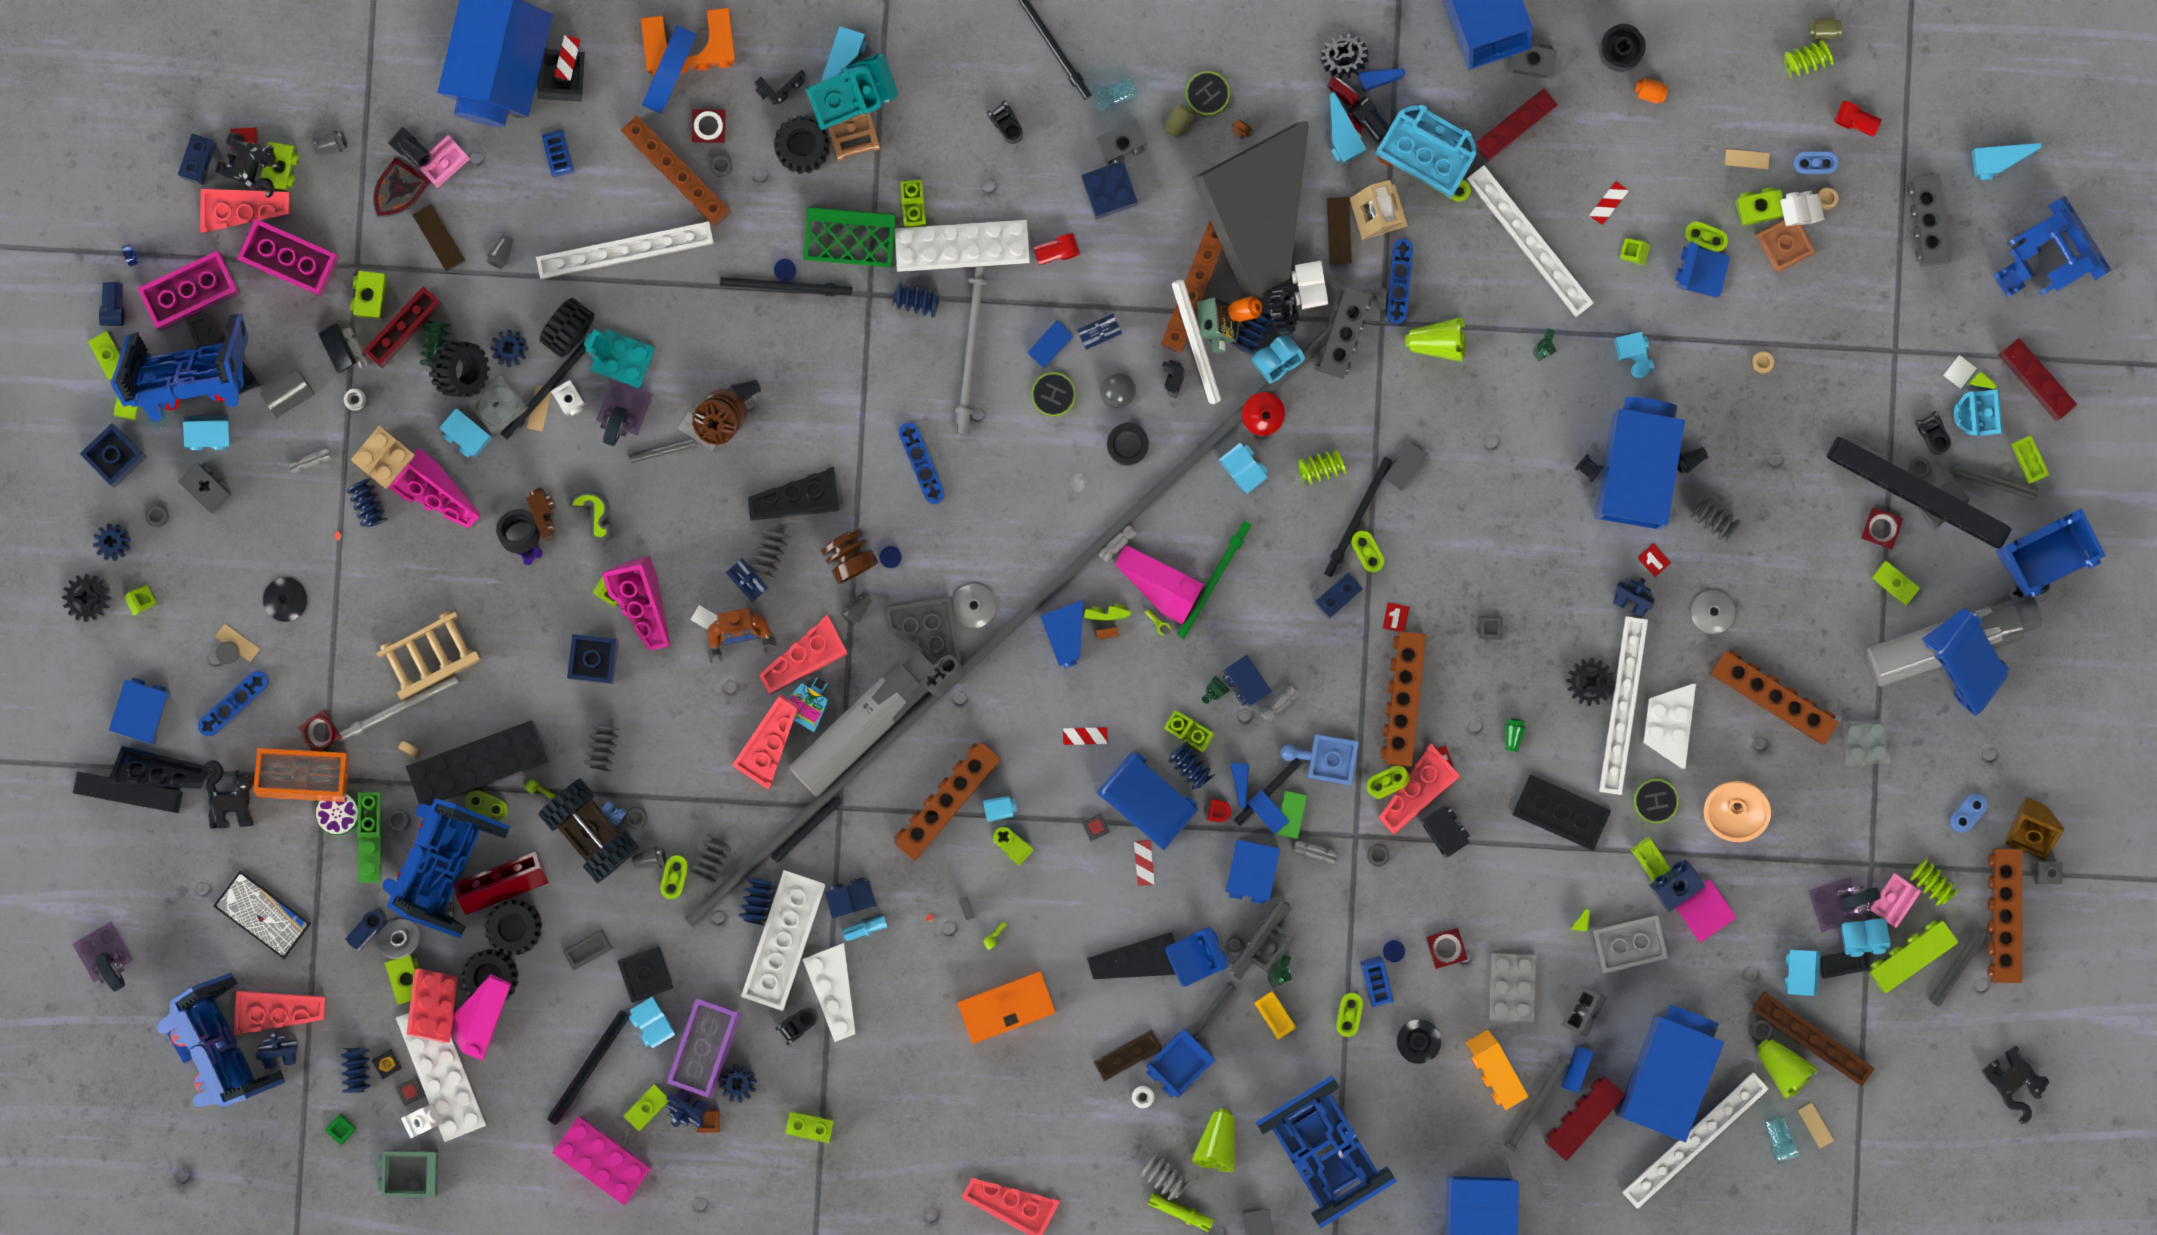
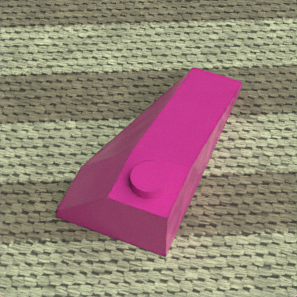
[389,448,481,528]
[1115,545,1204,625]
[602,556,670,651]
[451,974,511,1061]

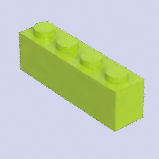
[1867,920,1959,994]

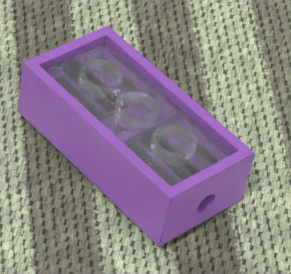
[667,998,743,1098]

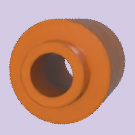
[1634,77,1668,104]
[1228,296,1262,322]

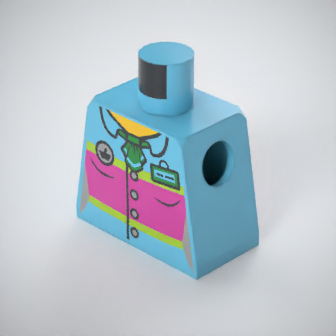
[788,677,829,733]

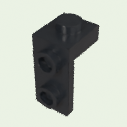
[755,70,806,105]

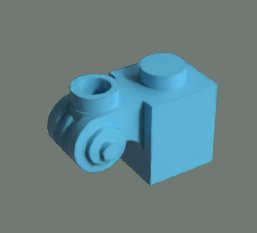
[1614,332,1654,379]

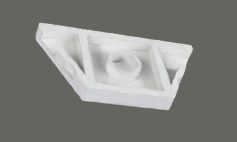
[1643,684,1696,769]

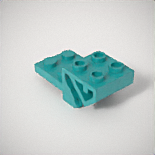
[805,52,899,130]

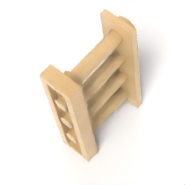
[376,611,482,701]

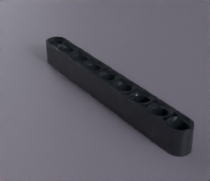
[1826,436,2012,549]

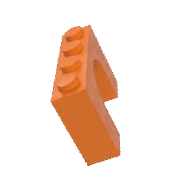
[641,8,736,76]

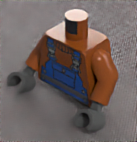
[708,608,776,663]

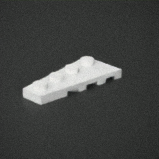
[803,943,856,1042]

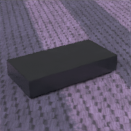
[318,323,357,373]
[1820,952,1867,979]

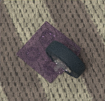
[596,379,653,446]
[1808,877,1881,933]
[72,922,133,991]

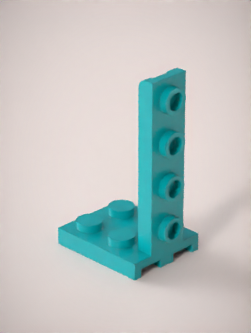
[584,329,656,389]

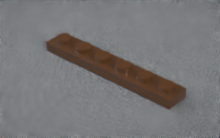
[1751,992,1875,1087]

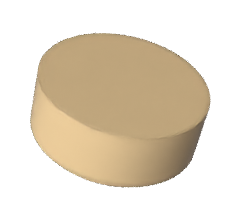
[1817,187,1839,210]
[1751,351,1774,374]
[398,741,421,759]

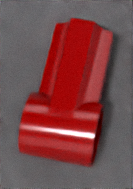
[1834,101,1882,137]
[1033,233,1080,266]

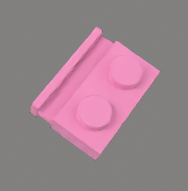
[420,135,470,188]
[1869,873,1921,928]

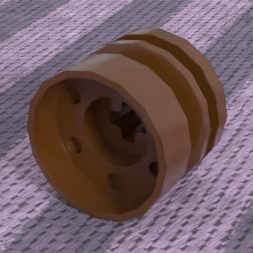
[692,389,747,445]
[820,529,879,584]

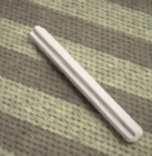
[1172,279,1221,404]

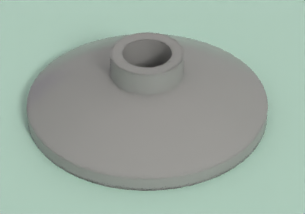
[952,584,996,628]
[1691,590,1735,634]
[377,919,421,959]

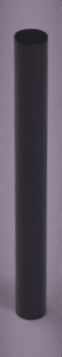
[1234,758,1302,826]
[771,797,842,863]

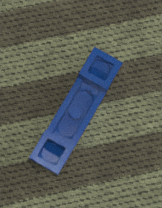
[642,25,697,114]

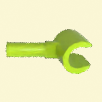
[1144,609,1171,636]
[524,779,555,799]
[983,921,1007,950]

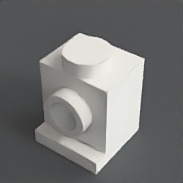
[551,380,586,416]
[401,1103,442,1138]

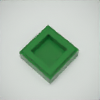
[325,1114,357,1145]

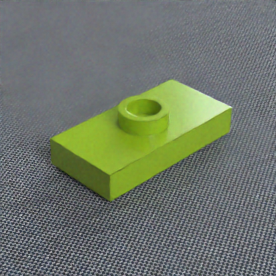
[87,331,120,380]
[2010,435,2050,485]
[1871,561,1920,606]
[1630,837,1671,882]
[623,1084,669,1131]

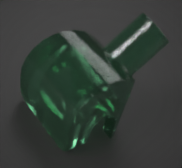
[1533,328,1557,361]
[1202,675,1230,704]
[1268,955,1292,988]

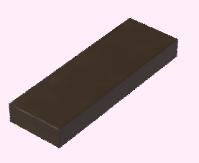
[1327,197,1352,265]
[412,204,465,272]
[1094,1030,1162,1081]

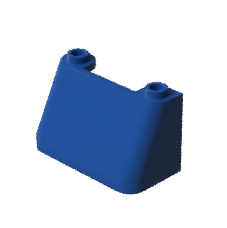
[1996,508,2106,598]
[1922,608,2009,716]
[1096,752,1198,851]

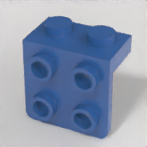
[1675,242,1730,298]
[1165,927,1229,987]

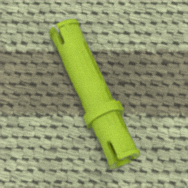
[1148,1192,1214,1233]

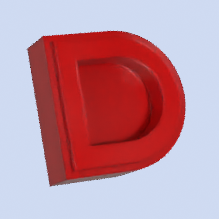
[1207,798,1231,822]

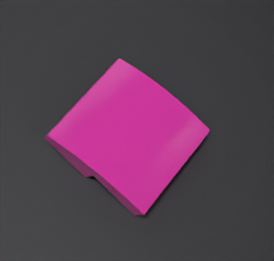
[1675,879,1737,943]

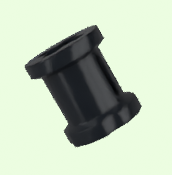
[1574,454,1604,483]

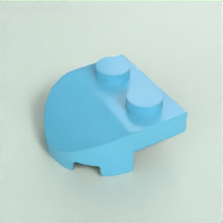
[1954,389,2003,436]

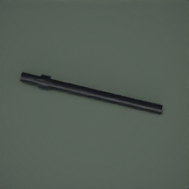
[1018,0,1092,100]
[720,277,853,296]
[501,340,586,440]
[1324,457,1392,578]

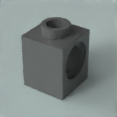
[2035,862,2063,884]

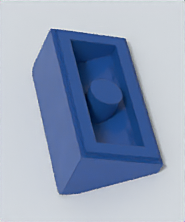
[1027,320,1073,369]
[1562,1046,1594,1093]

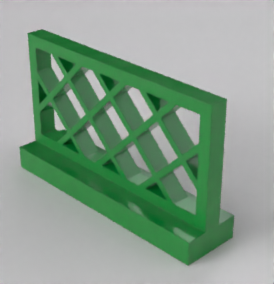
[803,206,896,268]

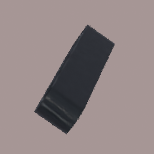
[73,772,183,813]

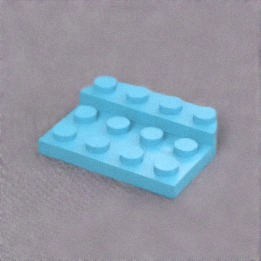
[1375,105,1476,198]

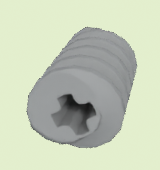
[1141,1153,1190,1201]

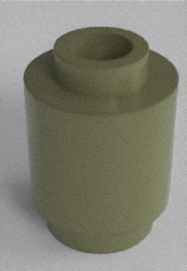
[1809,18,1842,41]
[1164,104,1194,138]

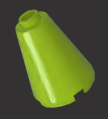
[1405,317,1466,362]
[1757,1039,1818,1101]
[1192,1108,1236,1172]

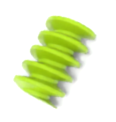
[1784,40,1834,79]
[1298,449,1347,487]
[1910,858,1959,906]

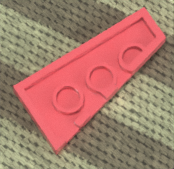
[200,189,290,233]
[759,614,848,695]
[732,694,799,790]
[1379,743,1460,835]
[234,990,326,1036]
[961,1178,1060,1235]

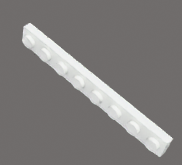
[1466,165,1594,317]
[536,221,714,280]
[1599,616,1648,795]
[1622,1072,1768,1209]

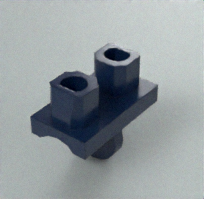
[1077,314,1122,350]
[725,558,768,602]
[1613,578,1655,617]
[256,1031,298,1069]
[666,1089,707,1128]

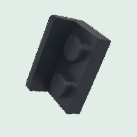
[1162,360,1185,398]

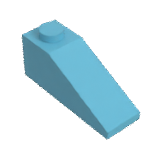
[821,26,868,81]
[1329,92,1367,165]
[1971,143,2041,181]

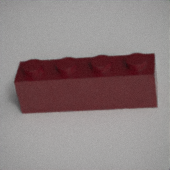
[1475,88,1558,163]
[363,286,442,369]
[1998,338,2078,421]
[453,852,549,915]
[1545,1076,1626,1161]

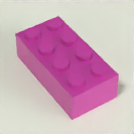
[237,219,340,298]
[137,250,240,331]
[552,1116,652,1205]

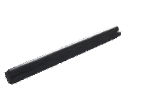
[547,1010,630,1125]

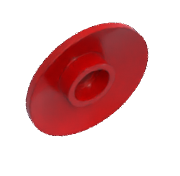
[1242,392,1285,436]

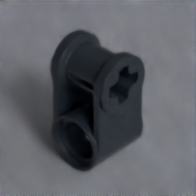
[986,100,1023,144]
[1915,411,1951,455]
[775,1007,818,1046]

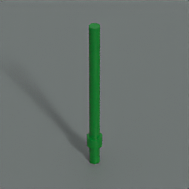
[1177,521,1251,639]

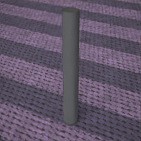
[629,438,695,463]

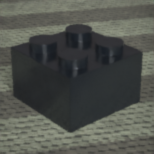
[538,49,585,102]
[1420,806,1470,858]

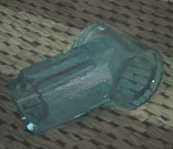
[1093,78,1138,111]
[1765,1116,1799,1164]

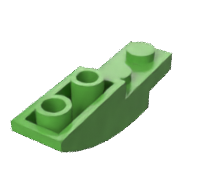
[357,792,383,883]

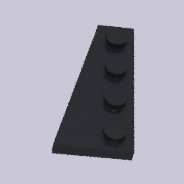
[186,313,262,403]
[748,466,839,521]
[108,746,208,789]
[1087,932,1176,979]

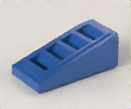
[1357,69,1406,92]
[542,129,574,178]
[1231,763,1249,809]
[1360,956,1394,1007]

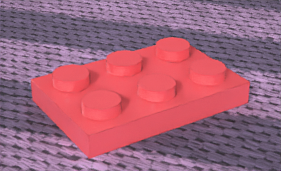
[406,969,458,1043]

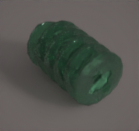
[419,321,450,367]

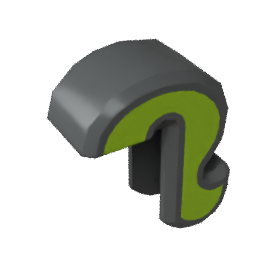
[569,491,612,543]

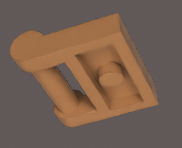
[828,112,880,162]

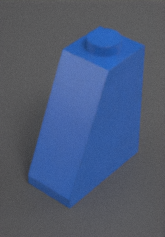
[1040,600,1083,669]

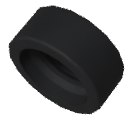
[1107,423,1149,466]
[496,509,540,553]

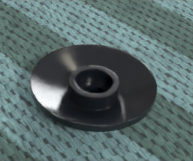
[263,578,307,622]
[1397,1019,1441,1064]

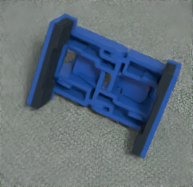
[111,314,249,421]
[382,798,510,938]
[157,973,285,1108]
[1256,1075,1397,1229]

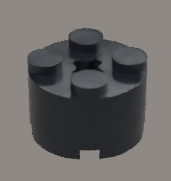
[1599,24,1646,72]

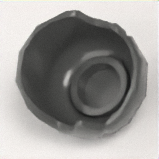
[1100,374,1136,408]

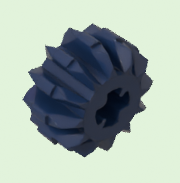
[490,329,529,368]
[93,523,131,561]
[719,1065,757,1103]

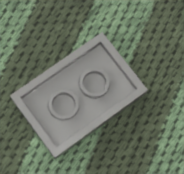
[1592,915,1668,974]
[1489,953,1536,1022]

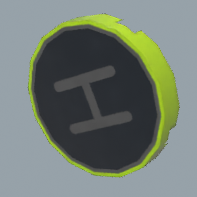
[1186,71,1230,116]
[1032,372,1076,417]
[1634,779,1678,823]

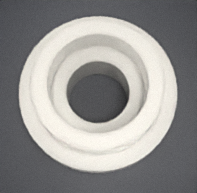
[344,389,366,411]
[1132,1086,1154,1108]

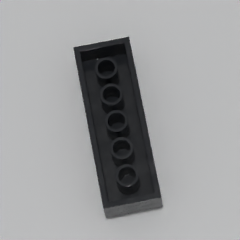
[406,720,549,805]

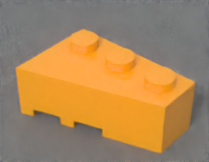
[1465,1029,1528,1110]

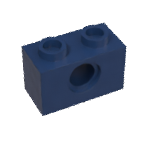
[178,133,217,185]
[1314,572,1363,619]
[1649,860,1706,912]

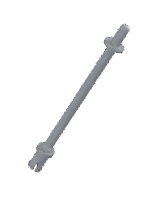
[955,266,988,434]

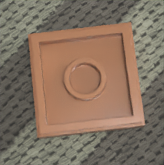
[1756,219,1816,274]

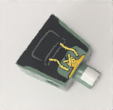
[1197,297,1239,354]

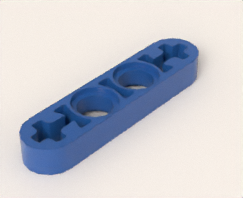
[1387,238,1413,325]
[899,423,944,504]
[198,671,269,736]

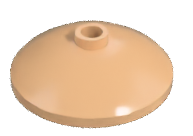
[1704,781,1771,842]

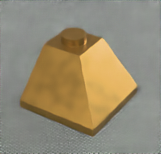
[2005,797,2064,860]

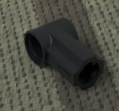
[1348,96,1390,142]
[388,127,432,169]

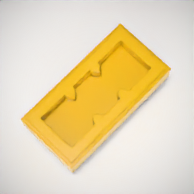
[1254,991,1297,1040]

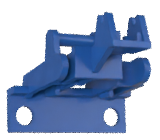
[1993,196,2112,298]

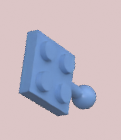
[1281,734,1359,786]

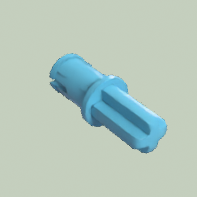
[843,914,888,941]

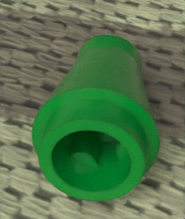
[1505,718,1527,752]

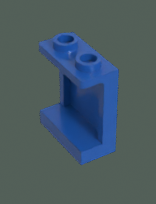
[109,677,171,744]
[1225,840,1280,904]
[1146,1028,1215,1098]

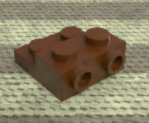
[526,488,556,541]

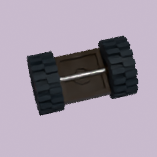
[538,778,639,884]

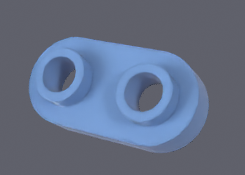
[1793,152,1838,175]
[1950,794,1988,833]

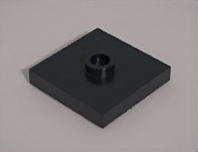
[617,946,674,1003]

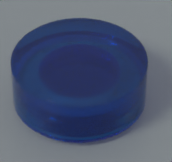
[122,244,138,267]
[774,259,796,282]
[879,546,902,569]
[1382,940,1405,962]

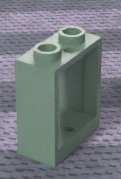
[378,1150,439,1197]

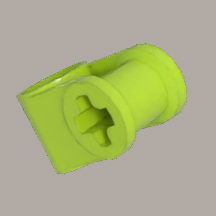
[992,827,1034,867]

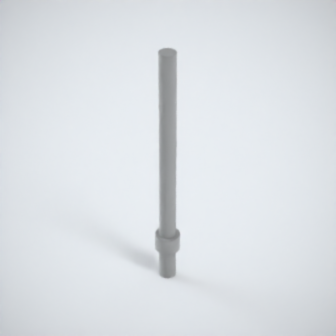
[338,675,459,742]

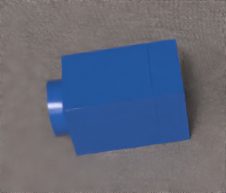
[437,0,553,127]
[1443,0,1533,71]
[1595,397,1685,530]
[1616,1004,1724,1143]
[1445,1176,1519,1235]

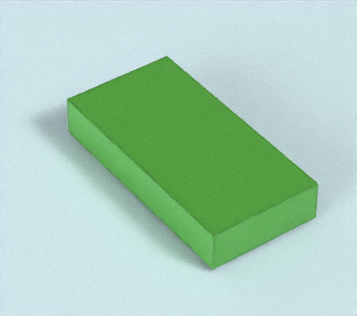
[1276,791,1307,839]

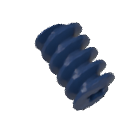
[892,281,940,318]
[1230,309,1273,354]
[347,478,388,527]
[1168,741,1216,790]
[738,878,776,926]
[341,1047,371,1093]

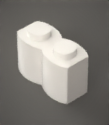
[1780,191,1825,226]
[1291,261,1328,310]

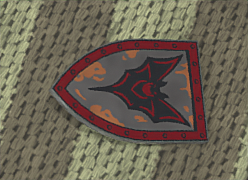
[373,157,431,218]

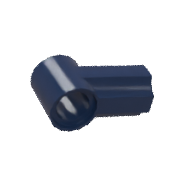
[99,282,125,326]
[345,910,386,952]

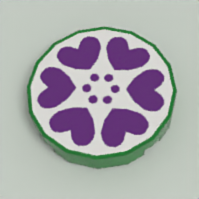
[315,791,358,835]

